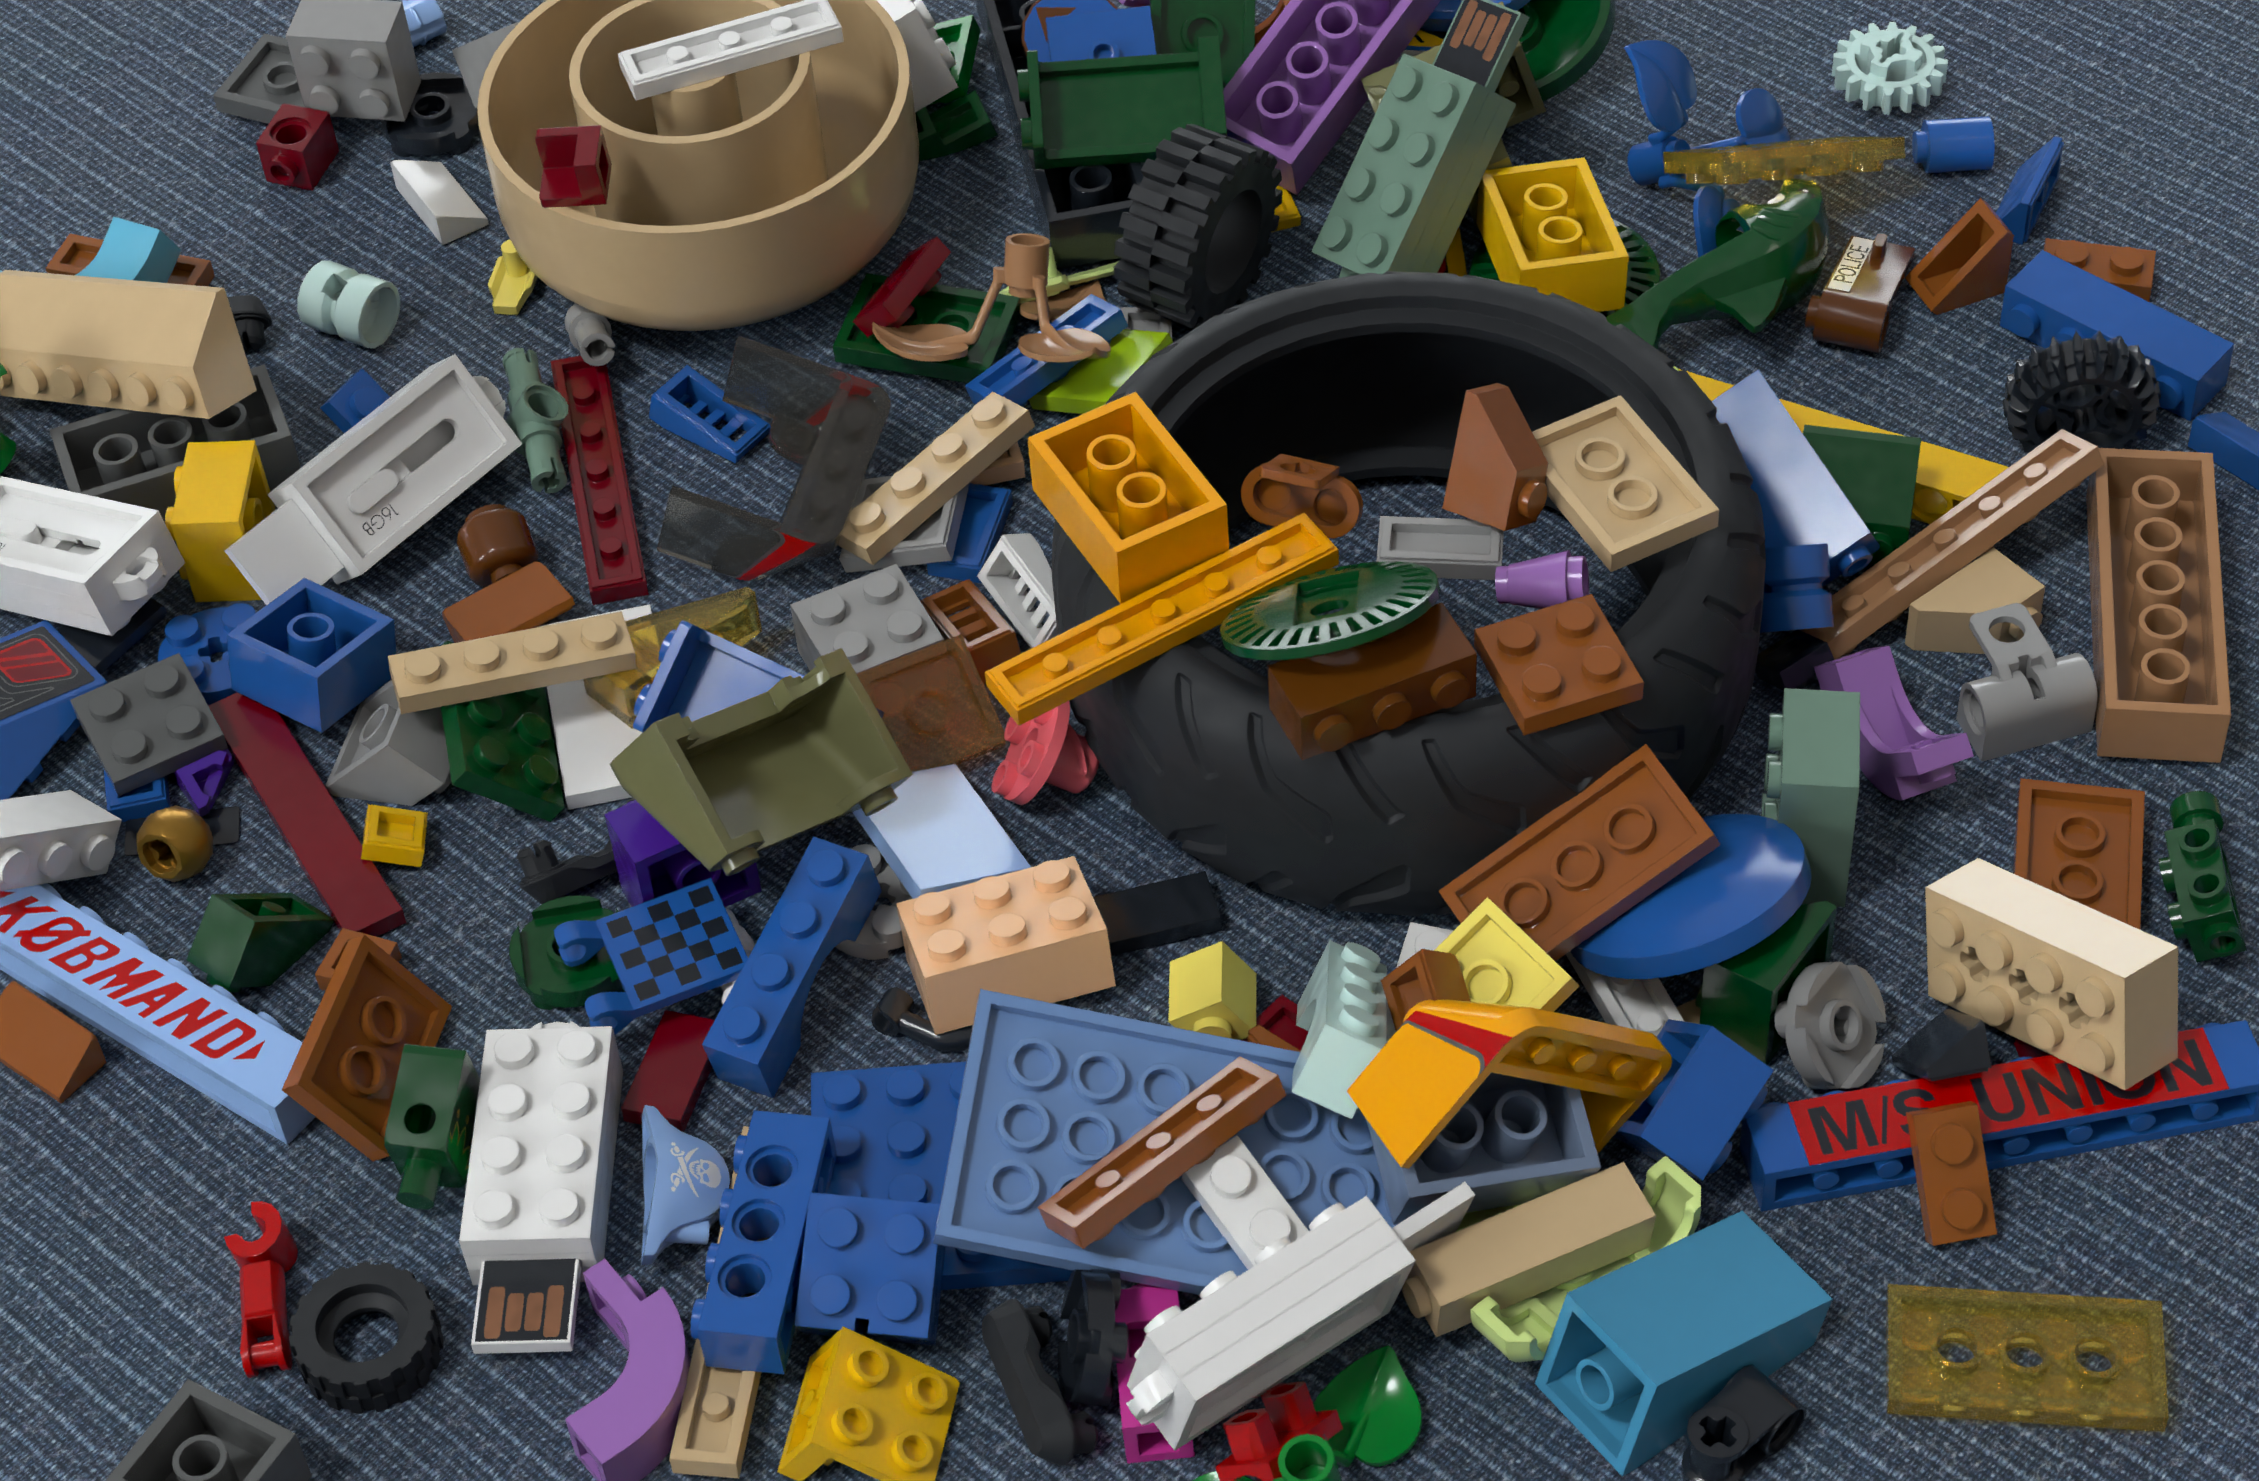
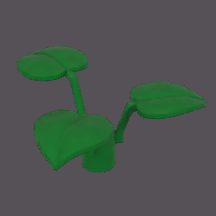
[1192,1345,1422,1481]

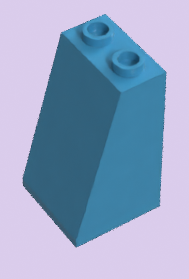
[1535,1211,1833,1477]

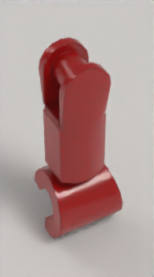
[224,1201,298,1378]

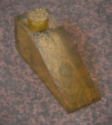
[583,586,762,729]

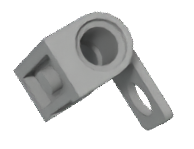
[1956,603,2098,762]

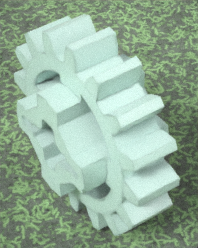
[1832,22,1948,114]

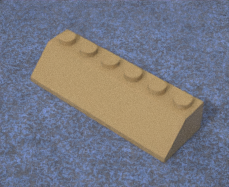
[0,270,257,419]

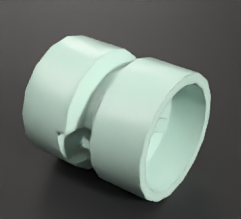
[297,260,400,348]

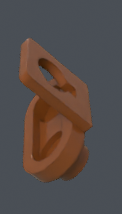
[1241,454,1363,538]

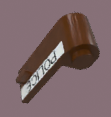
[1805,233,1915,354]

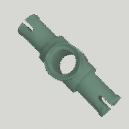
[502,348,568,493]

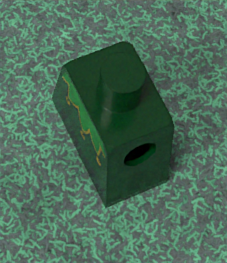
[384,1044,480,1210]

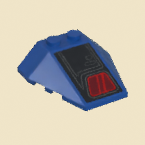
[0,620,108,800]

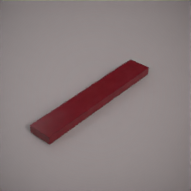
[550,355,649,605]
[208,692,407,937]

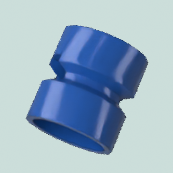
[1760,543,1834,633]

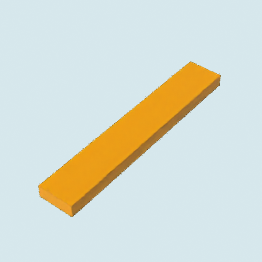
[985,512,1339,726]

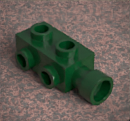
[2158,791,2247,962]

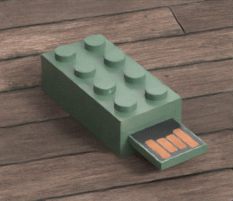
[1311,0,1530,278]

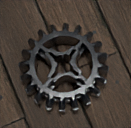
[2003,330,2161,453]

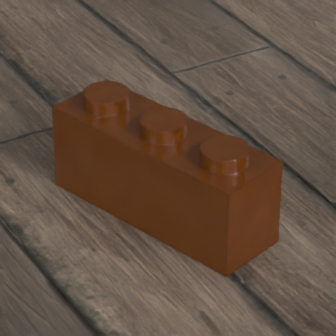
[1268,602,1477,760]

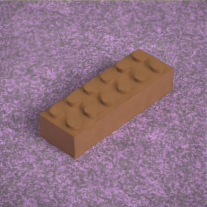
[2086,448,2231,763]

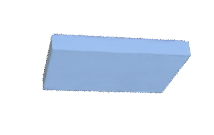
[852,764,1031,899]

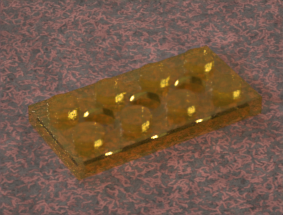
[1663,136,1905,185]
[1886,1284,2169,1432]

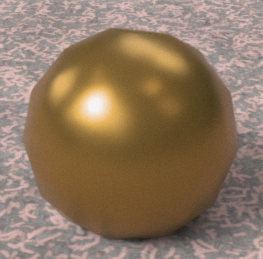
[137,805,213,882]

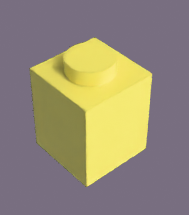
[1168,941,1256,1040]

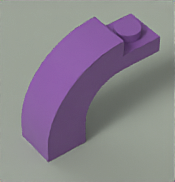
[1814,646,1974,800]
[565,1259,691,1481]

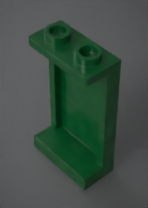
[1017,36,1227,169]

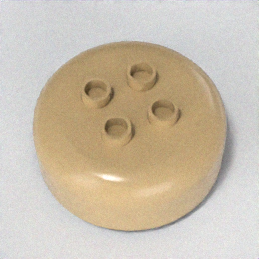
[477,0,919,331]

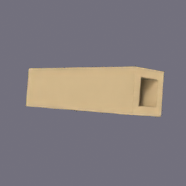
[1402,1162,1656,1337]

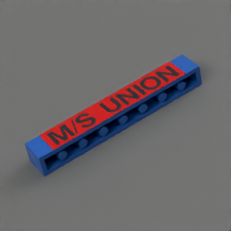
[1740,1020,2259,1212]

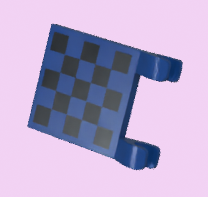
[554,878,748,1035]

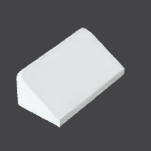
[390,160,489,245]

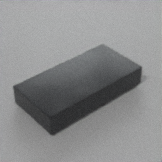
[1093,871,1222,956]

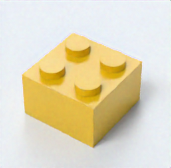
[165,440,276,602]

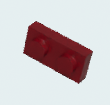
[853,237,951,337]

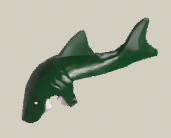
[1606,178,1830,349]

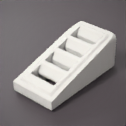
[977,533,1058,648]

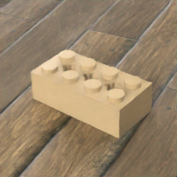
[1925,858,2178,1090]

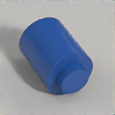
[1912,116,1995,173]

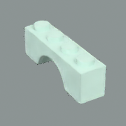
[1292,940,1387,1119]

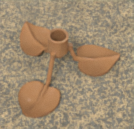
[872,233,1111,363]

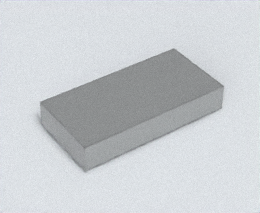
[1376,516,1504,580]

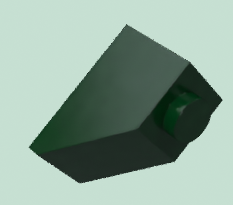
[186,893,334,993]

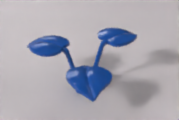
[1624,40,1791,258]

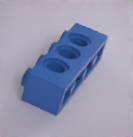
[691,1110,837,1374]

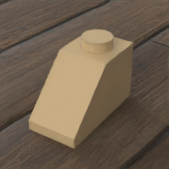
[1905,548,2045,654]

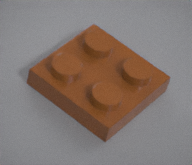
[1474,594,1644,736]

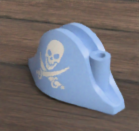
[641,1105,730,1265]

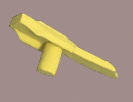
[488,240,537,315]

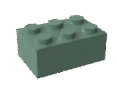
[1761,688,1860,907]

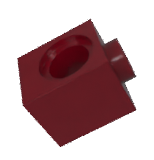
[256,103,339,191]

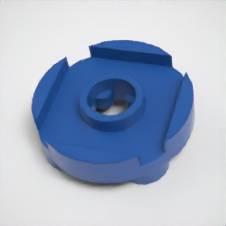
[158,603,256,705]

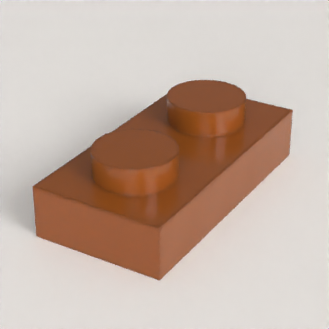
[2044,238,2156,302]
[1906,1101,1997,1246]

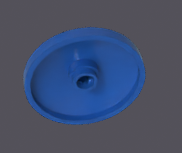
[1570,814,1812,979]

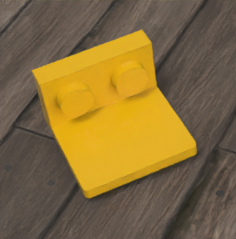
[777,1327,959,1481]

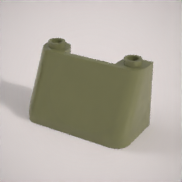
[609,648,913,876]

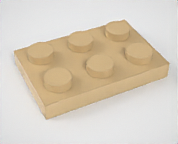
[1532,395,1719,572]

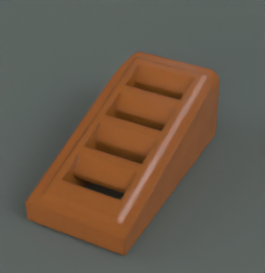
[920,579,1021,687]

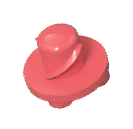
[991,701,1100,805]

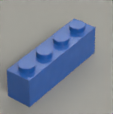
[2000,250,2234,421]

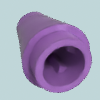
[1495,550,1589,609]

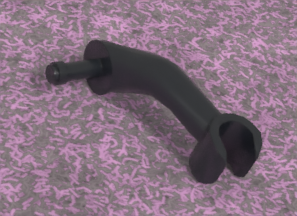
[871,987,973,1052]

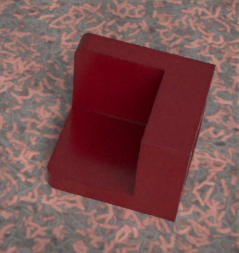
[535,125,612,208]

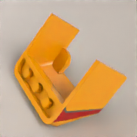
[1347,999,1672,1169]

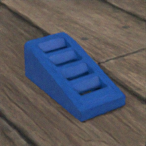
[649,365,772,463]

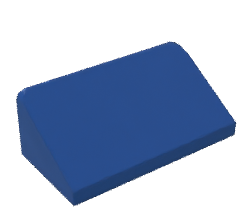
[1996,136,2064,245]
[2188,412,2259,490]

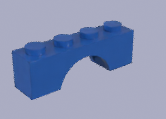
[702,836,882,1098]

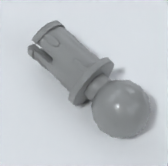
[564,303,615,366]

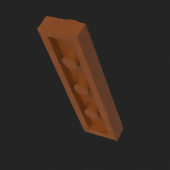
[1038,1056,1287,1249]

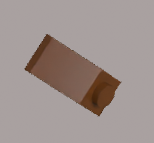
[1442,383,1548,531]

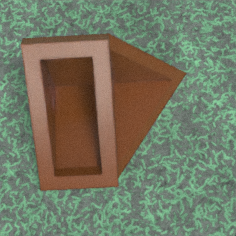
[1905,198,2014,315]

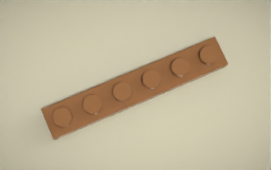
[1793,429,2104,660]

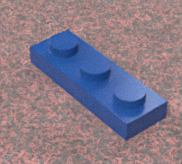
[965,294,1128,407]

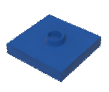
[1046,6,1157,62]

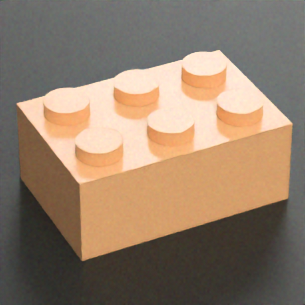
[896,856,1116,1035]

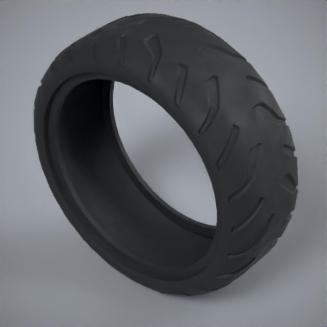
[1052,271,1766,916]

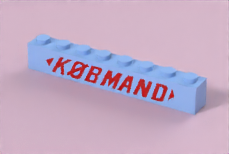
[0,883,315,1145]

